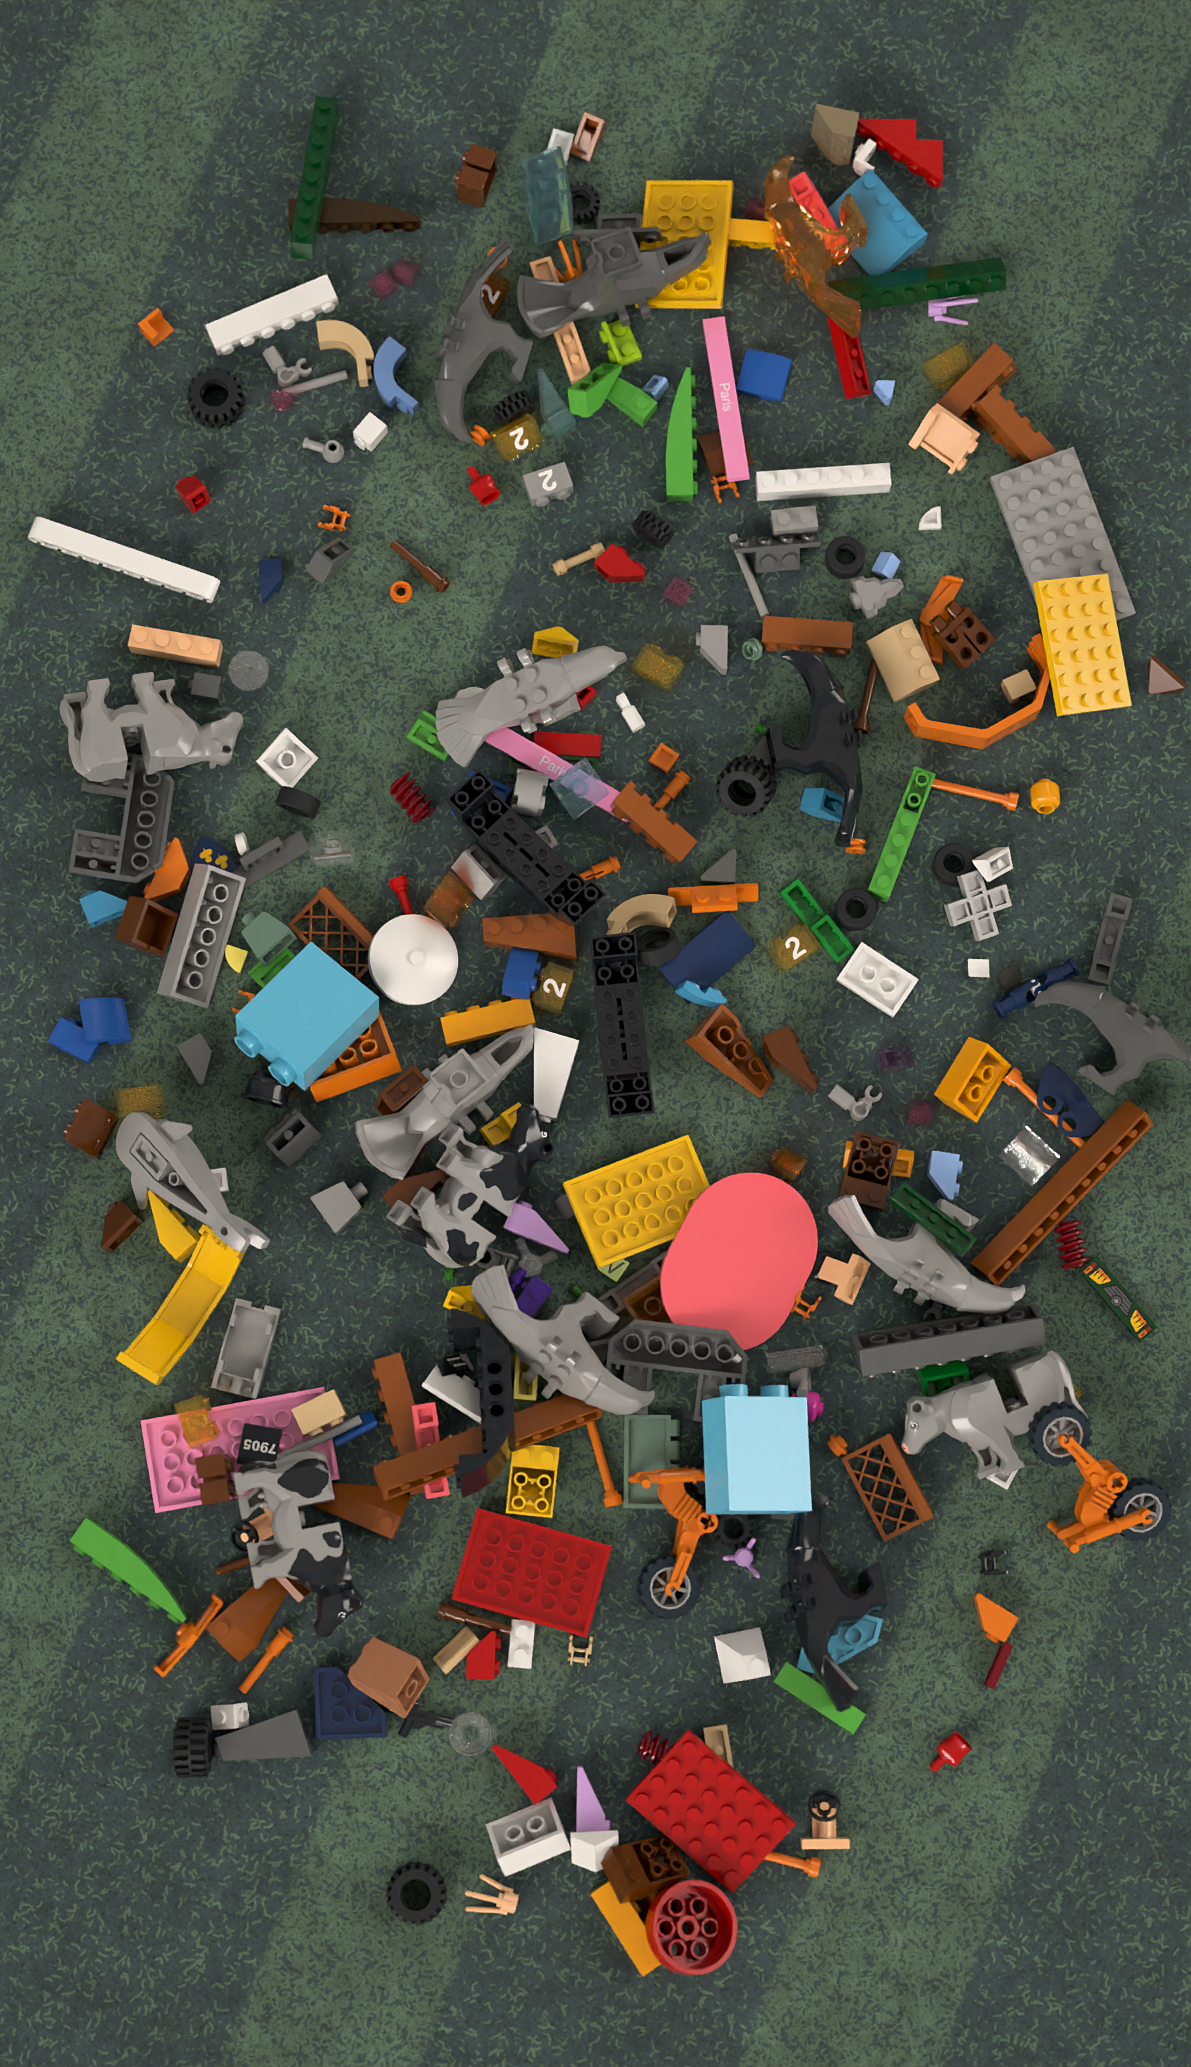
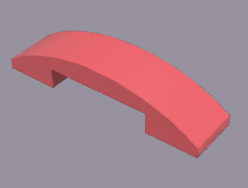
[785,171,847,260]
[411,1402,450,1499]

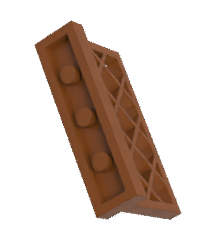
[287,886,374,981]
[841,1433,935,1542]

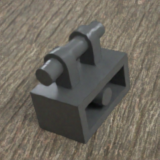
[262,1107,322,1167]

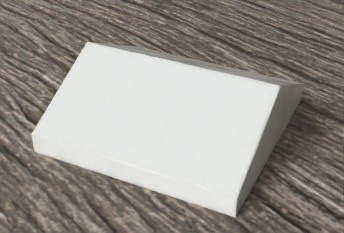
[256,728,318,788]
[570,1830,619,1872]

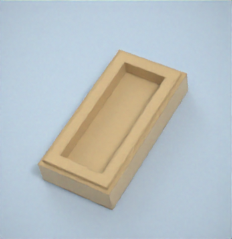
[433,1626,480,1674]

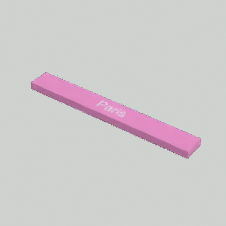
[703,317,749,482]
[484,728,627,823]

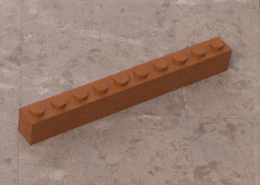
[971,1100,1153,1286]
[373,1394,602,1501]

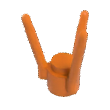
[554,239,583,283]

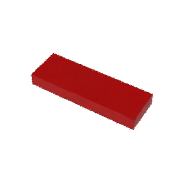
[534,732,601,759]

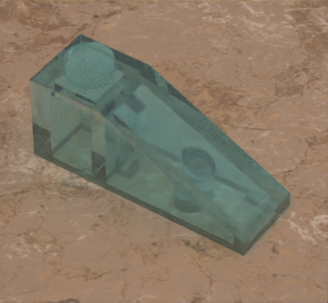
[537,367,576,441]

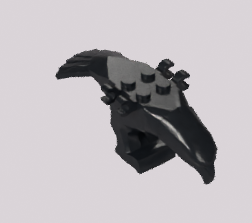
[765,649,864,847]
[780,1495,887,1713]

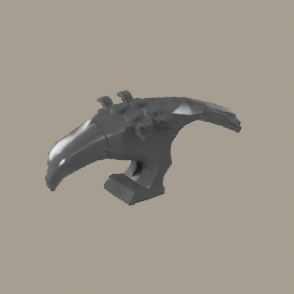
[516,227,710,339]
[433,239,533,442]
[1034,981,1191,1096]

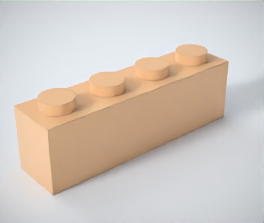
[128,624,223,668]

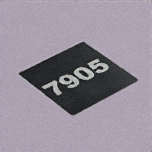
[237,1423,282,1464]

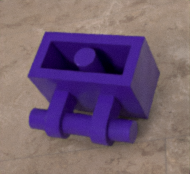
[509,1267,553,1319]

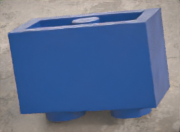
[502,947,542,1000]
[48,1017,103,1065]

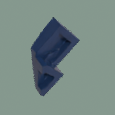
[259,558,283,603]

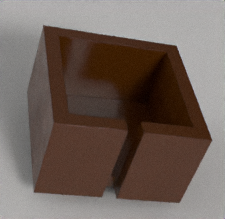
[454,143,498,208]
[115,896,179,957]
[195,1453,237,1505]

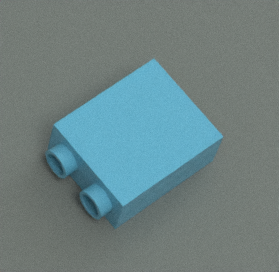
[234,942,379,1091]
[702,1384,812,1514]

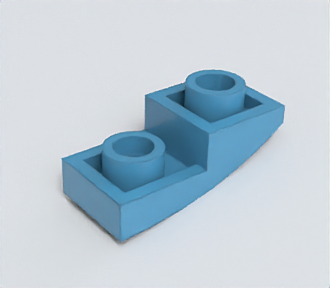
[674,980,727,1007]

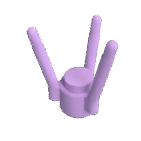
[928,296,978,325]
[723,1538,760,1578]

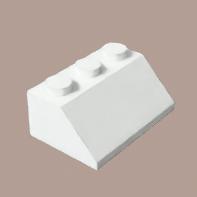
[422,1365,481,1424]
[486,1798,571,1877]

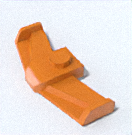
[919,575,964,665]
[153,1593,223,1677]

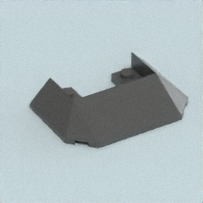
[68,753,175,883]
[602,1319,748,1422]

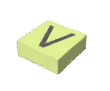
[598,1259,630,1283]

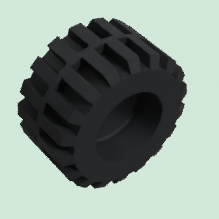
[187,367,245,429]
[715,755,777,818]
[173,1717,213,1778]
[386,1862,447,1926]

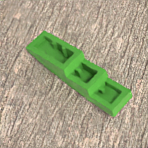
[774,1662,866,1734]

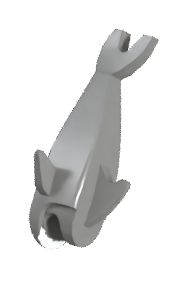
[116,1112,271,1252]

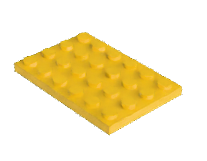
[634,180,734,309]
[1033,574,1132,716]
[563,1135,710,1269]

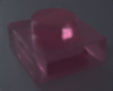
[368,270,399,301]
[270,390,295,410]
[663,576,694,608]

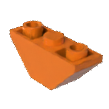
[143,837,191,902]

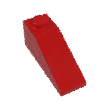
[492,1744,558,1805]

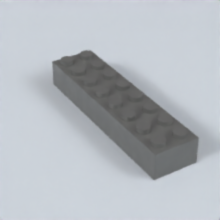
[852,1303,1046,1377]

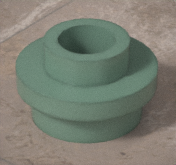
[742,638,763,660]

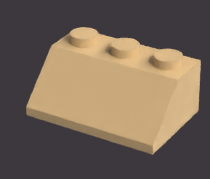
[866,619,940,702]

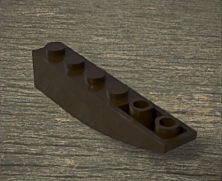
[288,198,421,234]

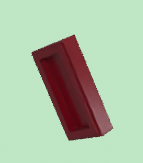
[984,1642,1013,1689]

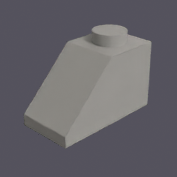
[696,625,728,675]

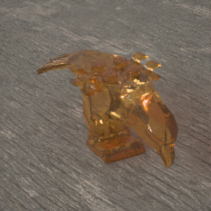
[764,155,868,339]

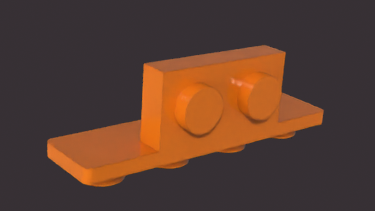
[668,883,758,913]

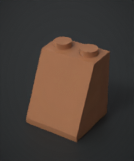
[347,1637,430,1719]

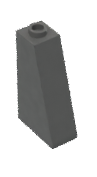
[214,1709,313,1761]

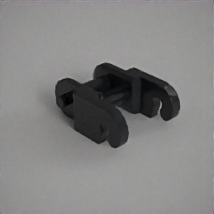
[978,1551,1010,1576]

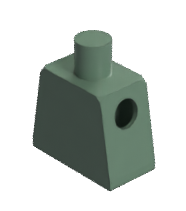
[241,911,297,967]

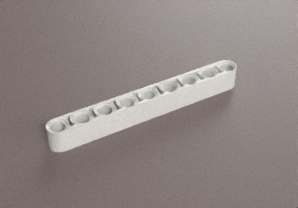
[28,517,220,603]

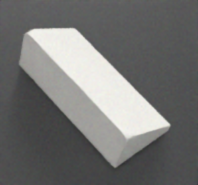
[972,847,1013,882]

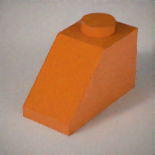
[974,1593,1019,1644]

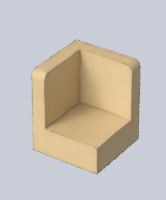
[1000,669,1036,705]

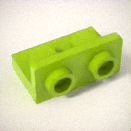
[599,320,642,366]

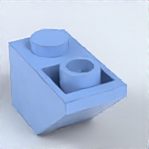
[927,1150,963,1202]

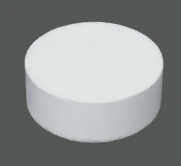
[235,832,249,855]

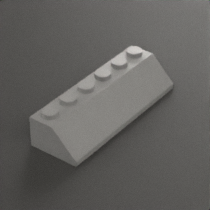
[157,863,246,1008]

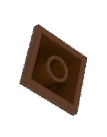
[101,1200,144,1254]

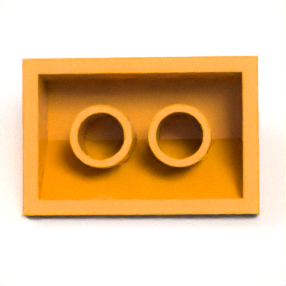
[934,1037,1012,1123]

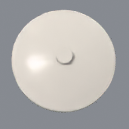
[368,914,458,1005]

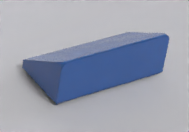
[333,1410,378,1447]

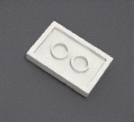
[836,942,919,1018]

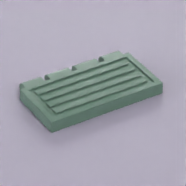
[623,1415,680,1509]

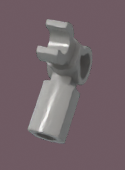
[262,346,312,388]
[828,1084,882,1121]

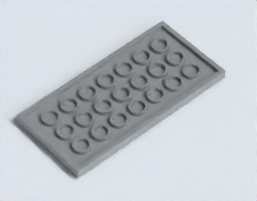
[989,447,1136,621]

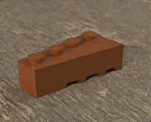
[938,343,1018,423]
[973,385,1058,465]
[610,781,698,864]
[482,913,577,961]

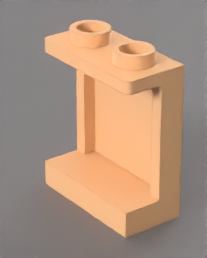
[908,403,980,475]

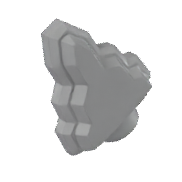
[849,576,904,620]

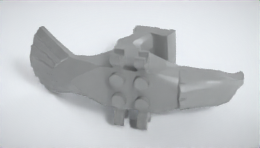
[435,646,627,767]
[355,1024,536,1180]
[828,1195,1025,1315]
[471,1265,655,1415]

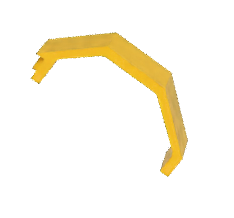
[116,1224,248,1385]

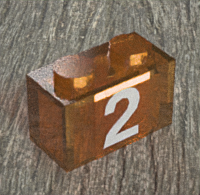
[481,272,511,319]

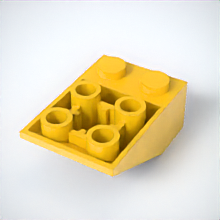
[148,1190,200,1263]
[506,1444,560,1518]

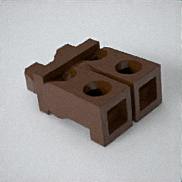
[929,601,996,669]

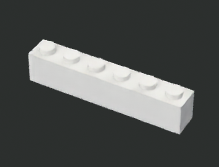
[205,274,339,355]
[755,463,891,501]

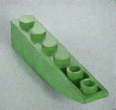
[665,367,698,502]
[867,766,936,902]
[70,1518,188,1623]

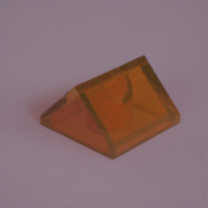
[621,1274,671,1323]

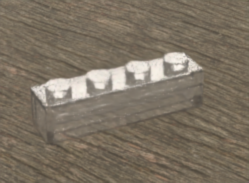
[765,1345,826,1373]

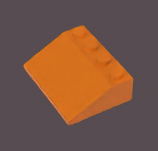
[310,1010,402,1103]

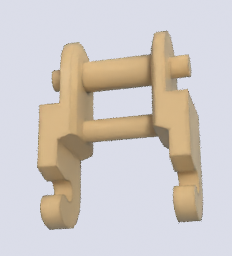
[568,1634,593,1666]

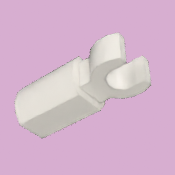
[616,692,645,733]

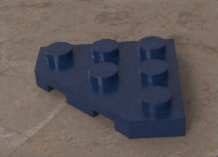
[314,1667,387,1740]

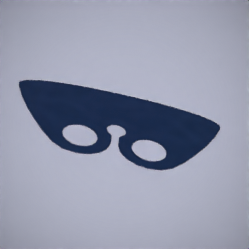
[1037,1064,1105,1137]

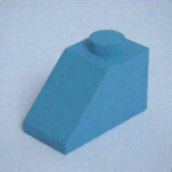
[800,788,844,822]
[79,890,127,928]

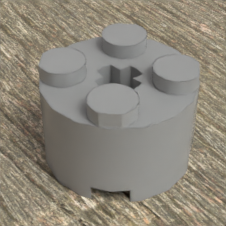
[511,768,549,817]

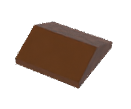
[697,430,753,478]

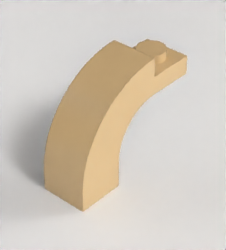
[316,320,374,387]
[606,894,677,935]

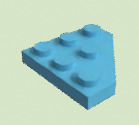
[796,1615,883,1674]

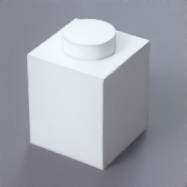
[353,412,388,452]

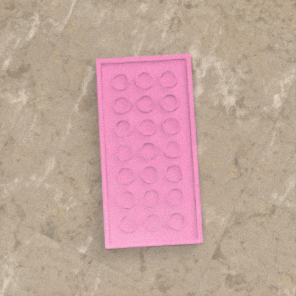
[141,1387,340,1513]

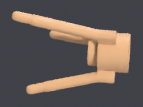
[465,1874,519,1915]

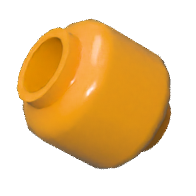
[1030,779,1060,814]

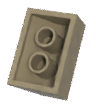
[811,104,859,166]

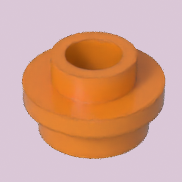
[390,581,412,603]
[827,1434,848,1457]

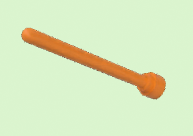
[931,779,1019,811]
[1003,1067,1086,1148]
[586,1421,623,1508]
[764,1851,821,1878]

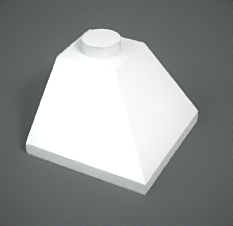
[714,1627,771,1683]

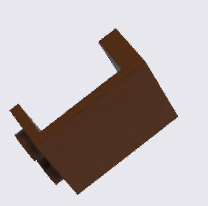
[375,1065,429,1116]

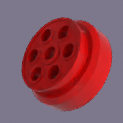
[645,1880,737,1975]

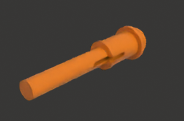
[653,770,691,809]
[579,856,621,881]
[238,1626,294,1694]

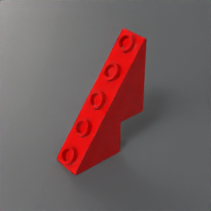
[856,119,943,188]

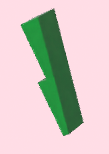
[778,878,855,963]

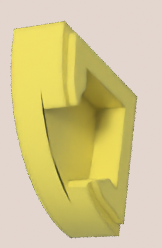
[225,944,248,974]

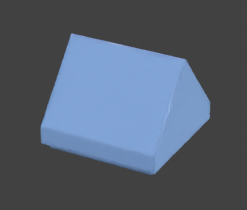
[642,375,669,402]
[874,380,895,406]
[871,552,901,579]

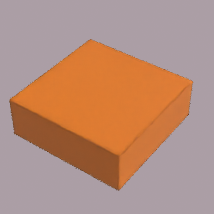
[648,743,680,774]

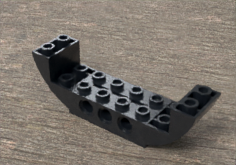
[446,769,607,926]
[590,932,655,1118]
[447,1308,516,1498]

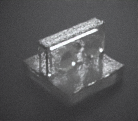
[998,1126,1060,1187]

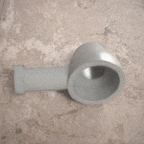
[302,437,344,463]
[790,1367,811,1397]

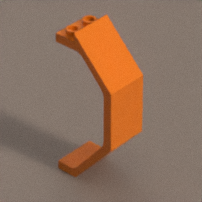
[903,633,1050,749]

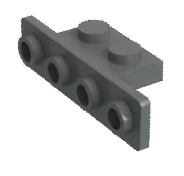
[573,213,663,246]
[730,533,821,573]
[232,831,311,891]

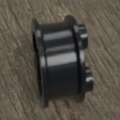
[240,1071,295,1109]

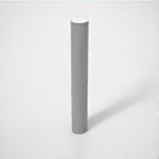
[282,370,348,397]

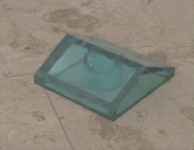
[549,758,610,820]

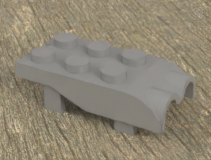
[211,1298,281,1399]

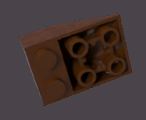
[761,1025,819,1095]
[63,1098,119,1159]
[838,1131,900,1212]
[382,1169,450,1214]
[600,1835,690,1904]

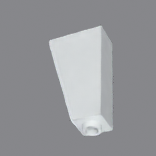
[534,1028,579,1123]

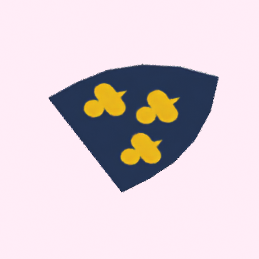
[190,836,238,873]

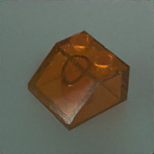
[423,871,474,931]

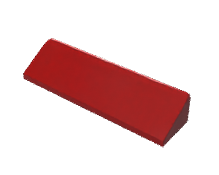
[827,312,872,399]

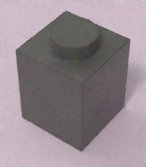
[188,672,223,703]

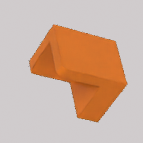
[138,308,174,347]

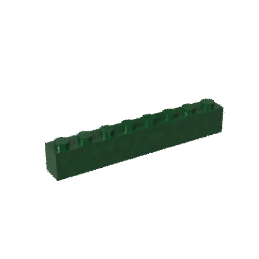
[290,96,339,260]
[828,257,1006,314]

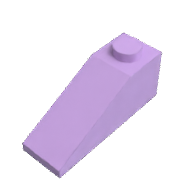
[503,1201,569,1255]
[576,1766,610,1832]

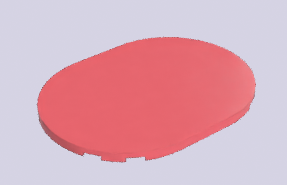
[660,1173,818,1350]

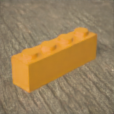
[440,997,536,1047]
[591,1880,661,1976]

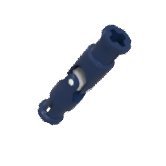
[991,958,1080,1019]

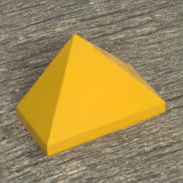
[532,626,579,658]
[443,1285,488,1322]

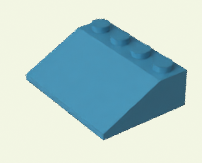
[828,169,928,276]

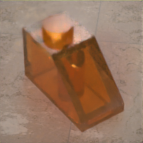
[769,1147,808,1184]

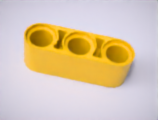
[728,219,778,250]

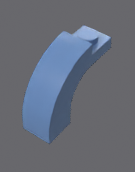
[374,336,419,416]

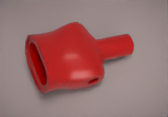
[467,466,500,505]
[929,1731,972,1772]

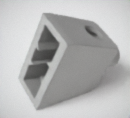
[310,1181,369,1235]

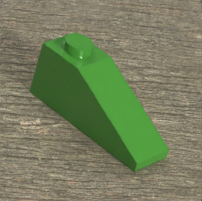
[567,362,622,417]
[606,377,658,427]

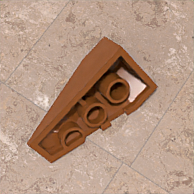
[685,1003,773,1098]
[312,1483,411,1539]
[206,1578,288,1662]

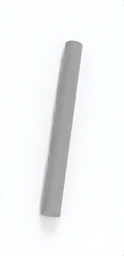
[729,534,769,618]
[277,1415,363,1459]

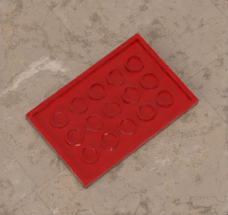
[452,1508,612,1638]
[625,1729,795,1893]

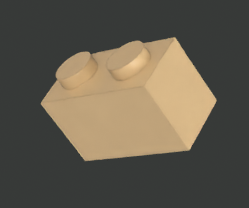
[291,1389,347,1437]

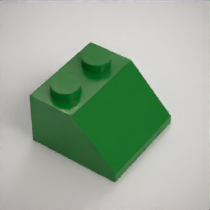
[917,1360,969,1397]

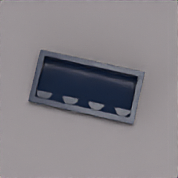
[659,911,756,1005]

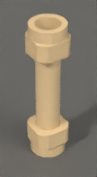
[552,542,605,576]

